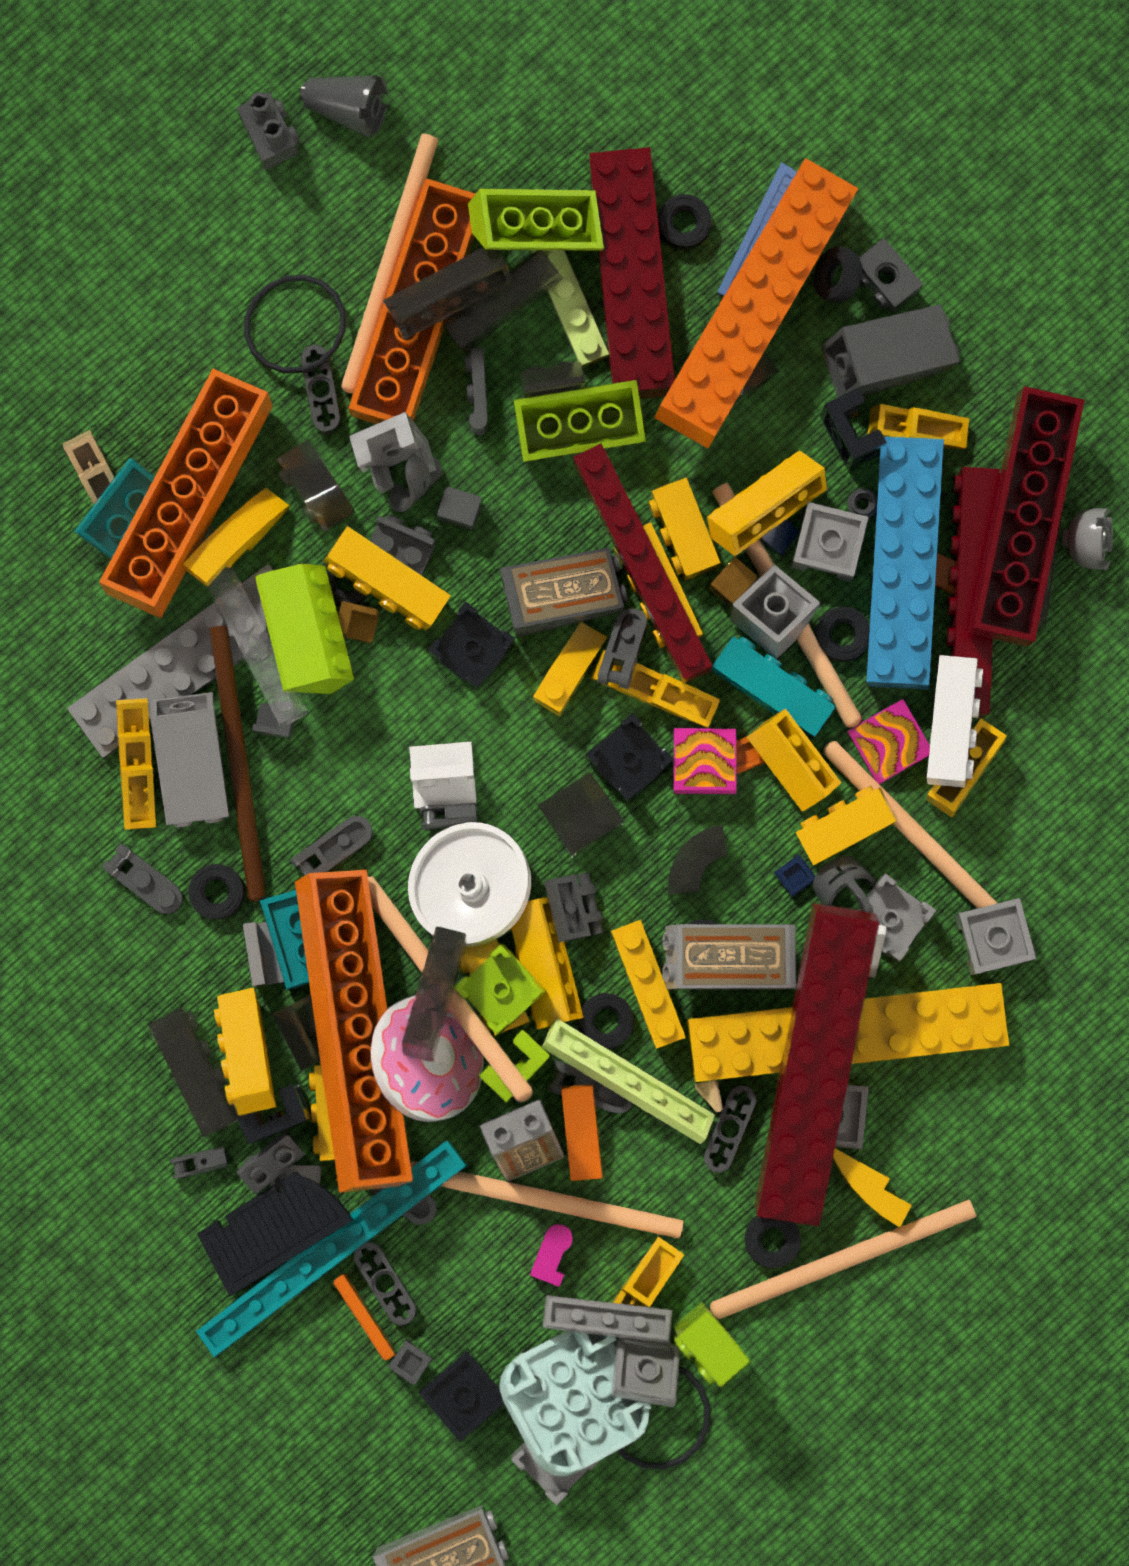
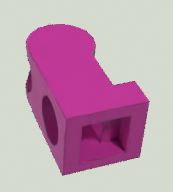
[530,1223,573,1287]

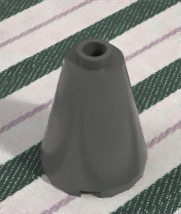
[300,75,388,137]

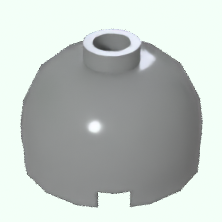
[1062,508,1113,570]

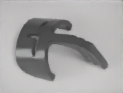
[388,454,442,512]
[813,856,876,913]

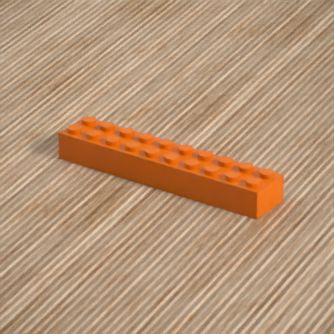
[654,158,858,449]
[295,870,413,1193]

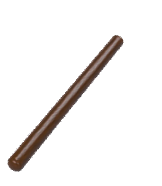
[209,625,267,902]

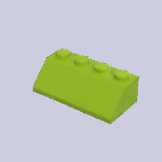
[468,189,604,251]
[514,380,646,462]
[255,563,354,694]

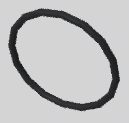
[244,275,346,374]
[617,1366,710,1469]

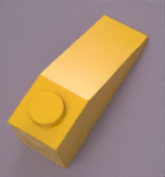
[533,622,607,717]

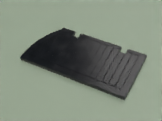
[197,1171,354,1296]

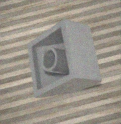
[731,564,820,659]

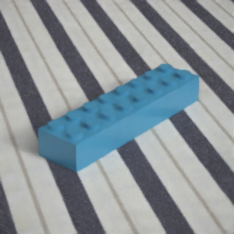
[866,437,944,690]

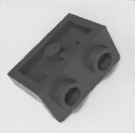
[370,514,436,576]
[237,1129,305,1195]

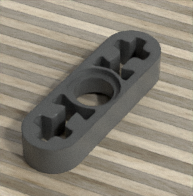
[301,345,341,434]
[704,1086,756,1172]
[354,1241,416,1325]

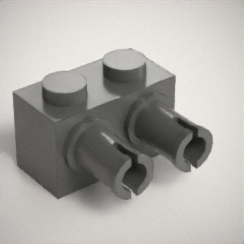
[237,92,300,170]

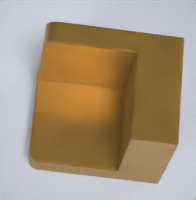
[709,557,757,609]
[338,601,380,643]

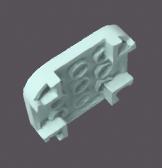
[500,1331,651,1477]

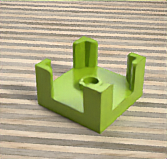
[454,944,547,1035]
[479,1030,550,1102]

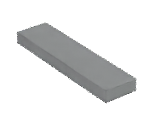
[542,1295,672,1343]

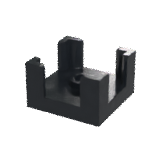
[820,388,887,471]
[428,601,516,692]
[586,713,674,804]
[234,1084,312,1144]
[419,1348,504,1442]

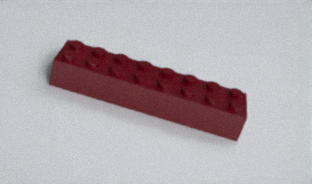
[589,147,675,399]
[967,386,1085,647]

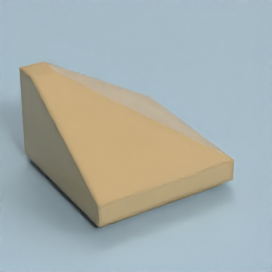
[695,1080,723,1112]

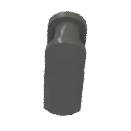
[420,803,477,831]
[169,1146,229,1179]

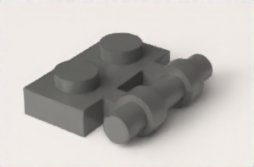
[544,872,604,943]

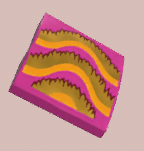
[847,699,930,784]
[673,728,736,794]

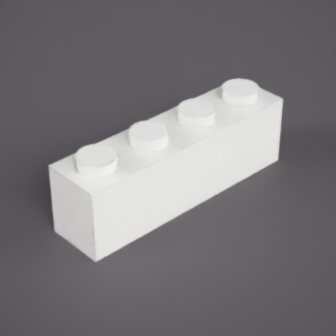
[927,655,983,788]

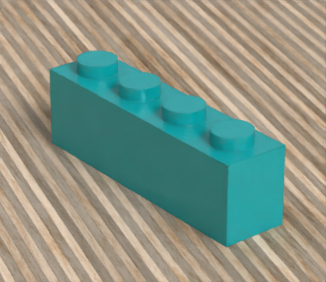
[711,636,836,740]

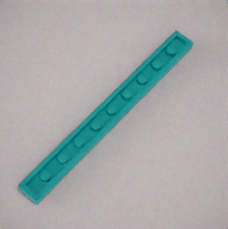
[196,1140,467,1357]

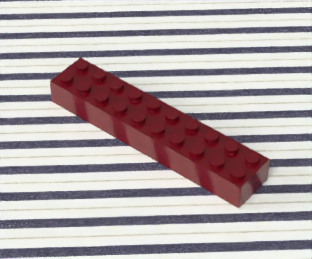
[755,903,880,1226]

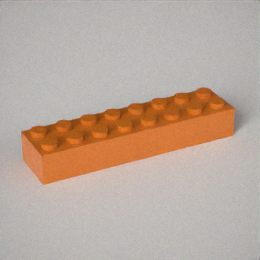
[348,178,475,424]
[99,369,273,618]

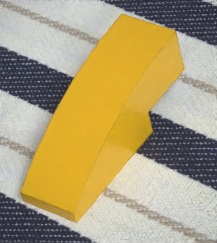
[867,404,969,449]
[833,1149,912,1227]
[612,1237,684,1307]

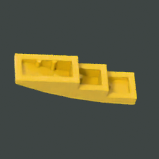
[183,488,290,587]
[590,650,720,728]
[116,698,156,830]

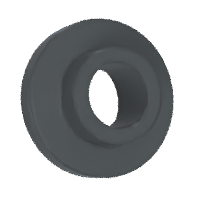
[847,489,878,519]

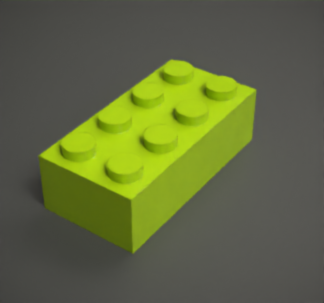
[673,1302,750,1387]

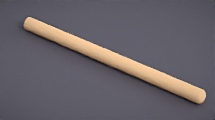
[341,134,439,394]
[712,483,862,728]
[823,741,998,909]
[368,876,533,1102]
[410,1161,684,1239]
[710,1200,976,1319]

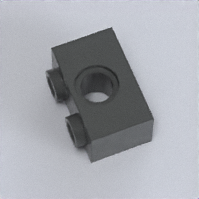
[859,238,923,314]

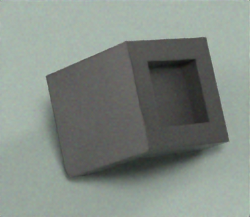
[437,487,482,531]
[252,703,297,740]
[388,1338,433,1385]

